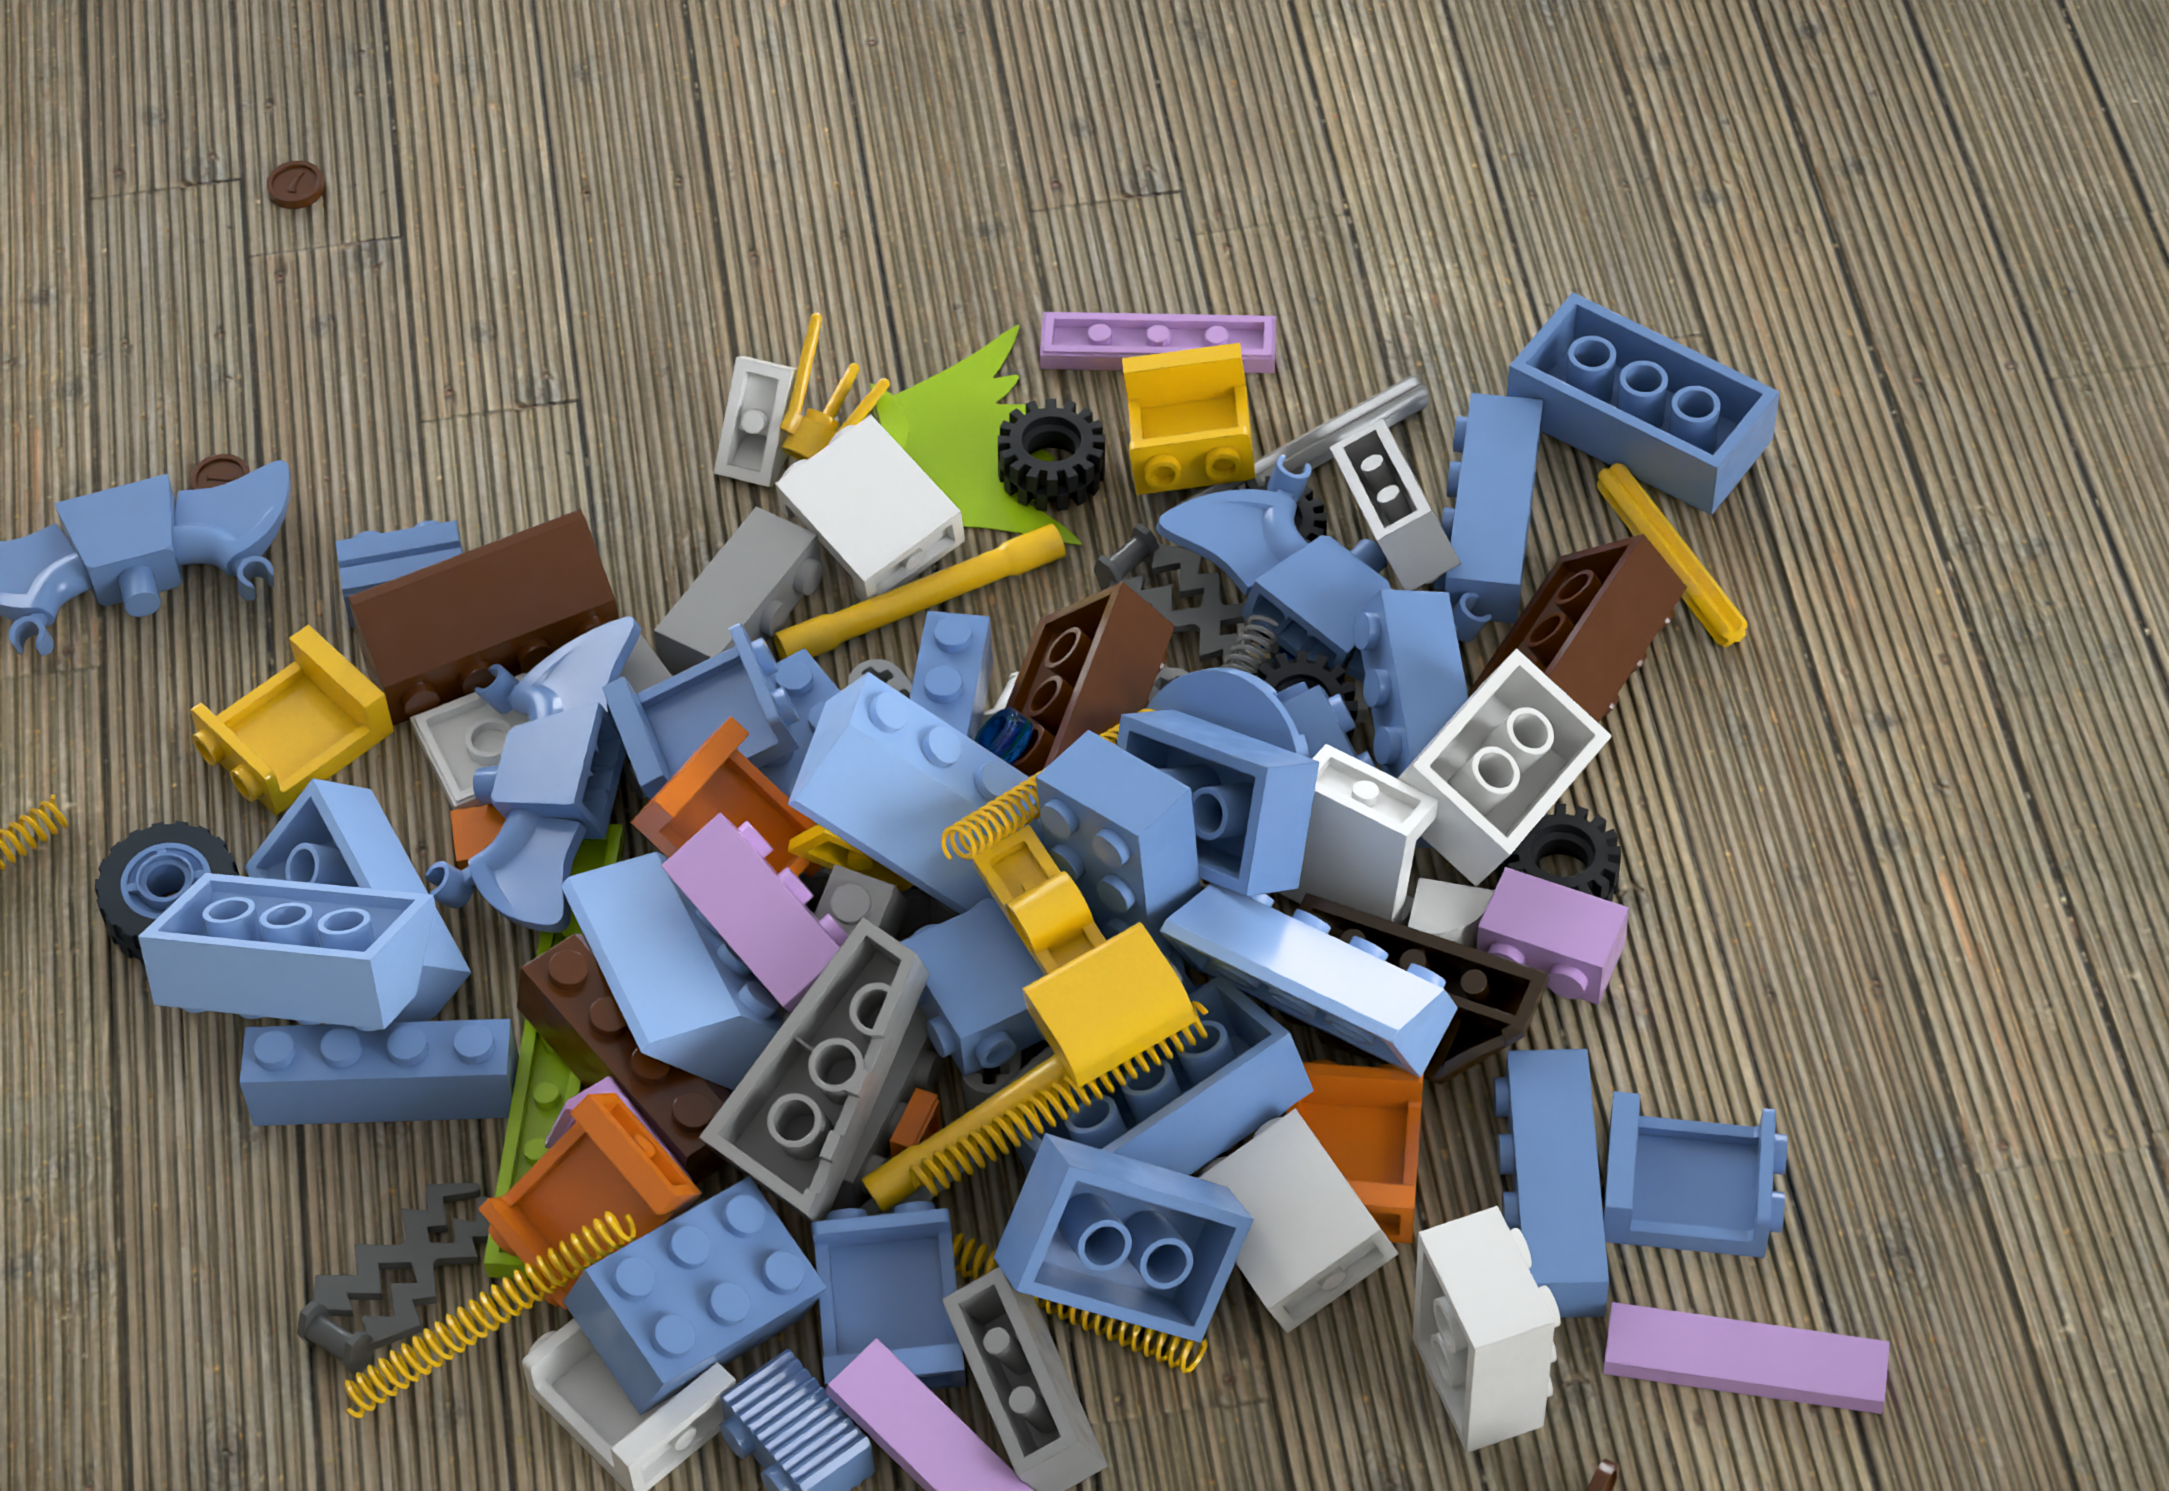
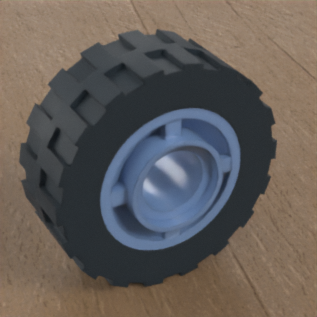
[95,821,240,965]

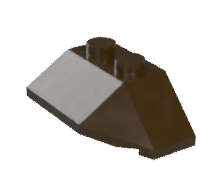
[1299,893,1550,1084]

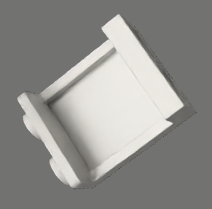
[775,415,965,601]
[1278,744,1439,925]
[1198,1108,1399,1333]
[522,1318,736,1491]

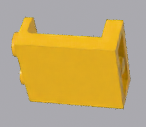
[1122,343,1256,495]
[190,624,394,816]

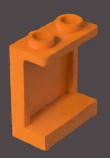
[630,716,823,878]
[1287,1059,1424,1244]
[479,1093,702,1310]

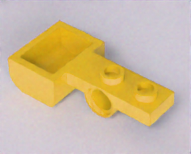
[972,824,1195,1088]

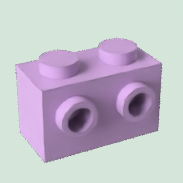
[1476,867,1629,1005]

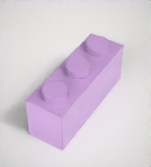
[661,812,849,1013]

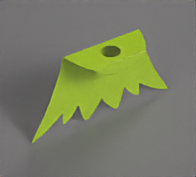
[869,324,1082,546]

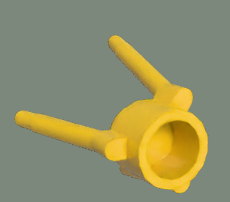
[779,312,890,461]

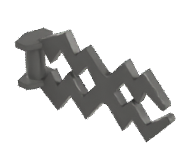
[1094,522,1279,675]
[297,1183,490,1376]

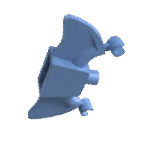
[1156,455,1492,683]
[0,460,291,656]
[425,616,641,933]

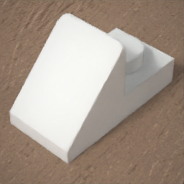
[714,356,797,487]

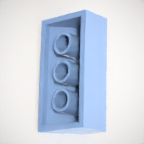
[788,672,1045,914]
[244,778,471,1024]
[561,851,783,1091]
[138,873,435,1031]
[1160,883,1458,1078]

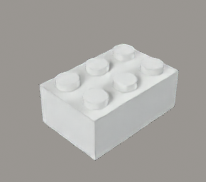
[1397,648,1612,886]
[1412,1206,1561,1453]

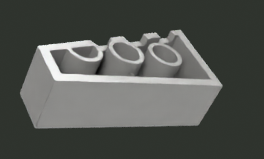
[699,917,930,1223]

